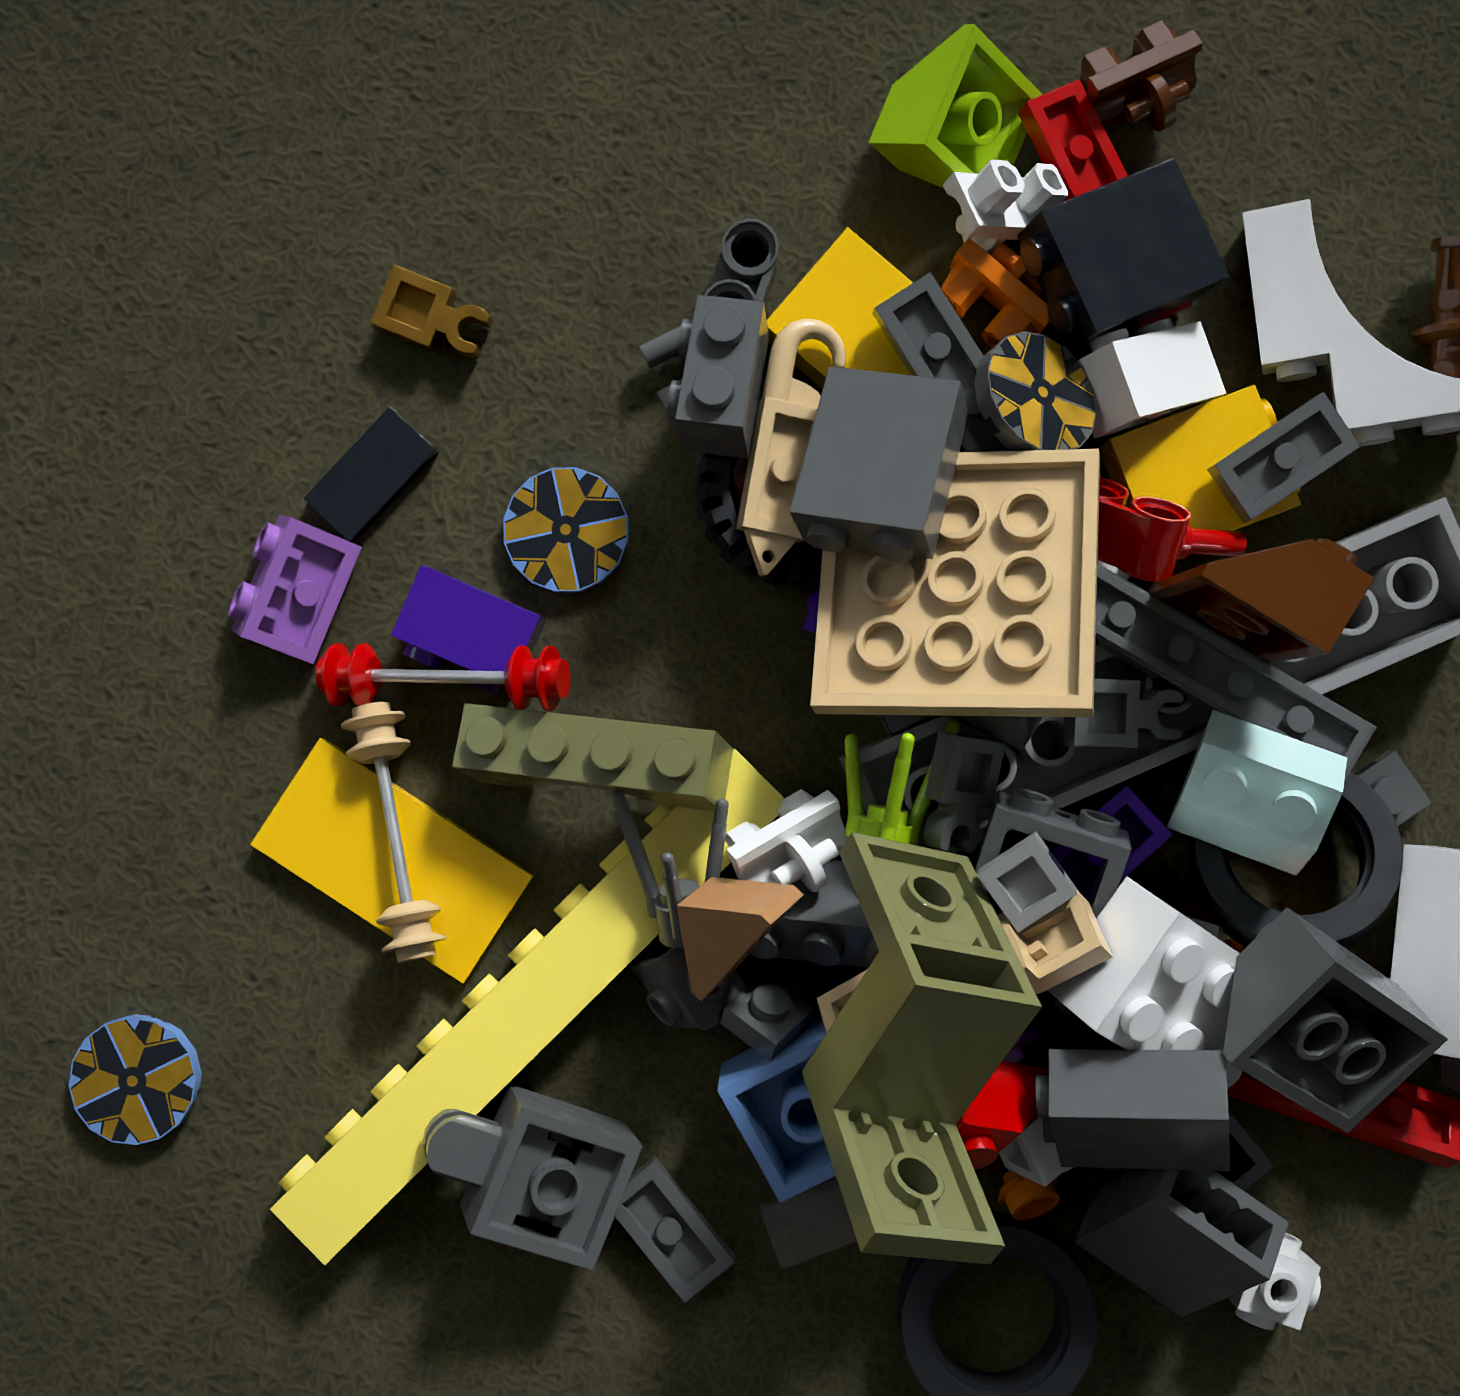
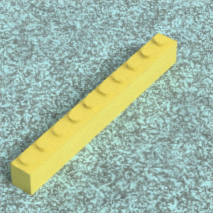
[270,748,785,1265]

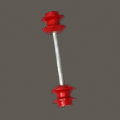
[315,643,571,711]

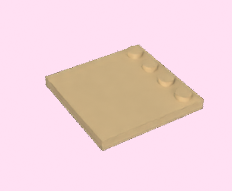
[810,449,1100,717]

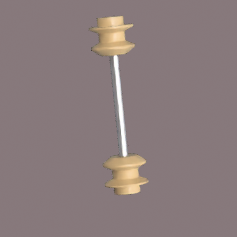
[341,702,447,963]

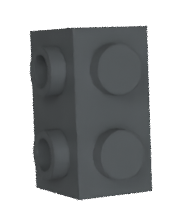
[667,295,769,459]

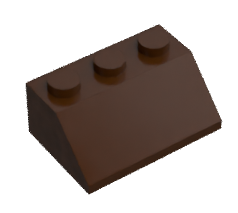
[1147,538,1375,663]

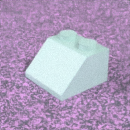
[1167,710,1347,875]

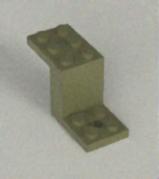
[802,832,1042,1264]

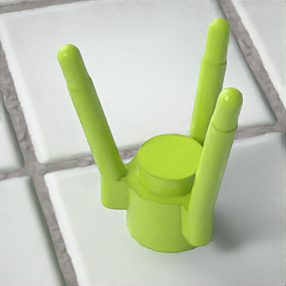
[844,719,961,846]

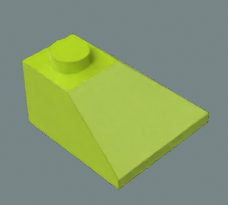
[868,24,1043,188]

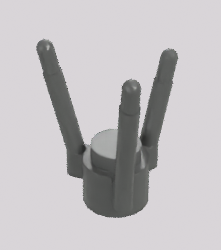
[611,791,729,948]

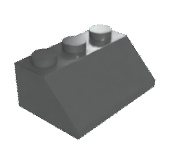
[1223,907,1448,1133]

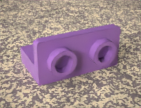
[228,514,362,664]

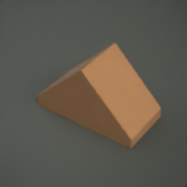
[676,877,803,1002]

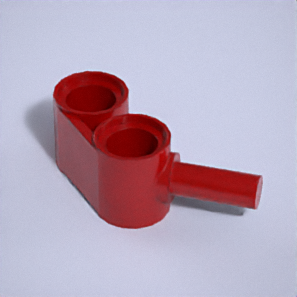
[1097,477,1247,582]

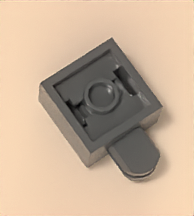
[423,1084,643,1270]

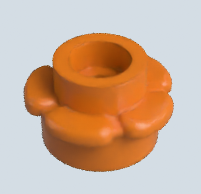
[998,1170,1060,1221]

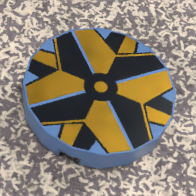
[503,467,629,593]
[68,1014,202,1145]

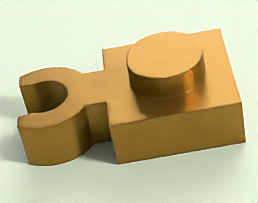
[370,264,493,359]

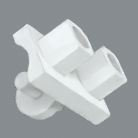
[943,159,1068,254]
[725,789,848,892]

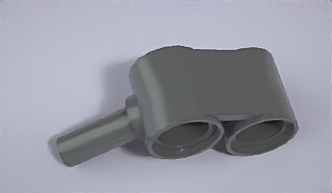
[639,218,779,369]

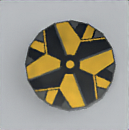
[974,331,1097,451]

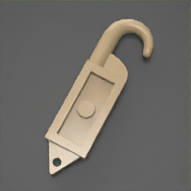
[736,318,846,577]

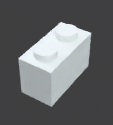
[1078,318,1226,439]

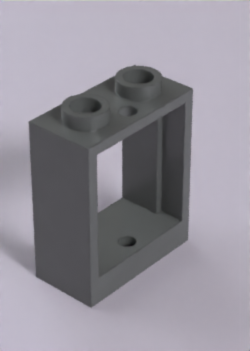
[973,788,1131,919]

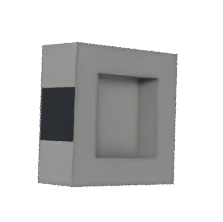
[977,831,1077,932]

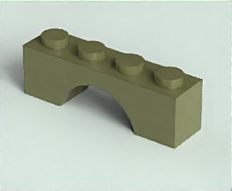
[452,703,733,811]

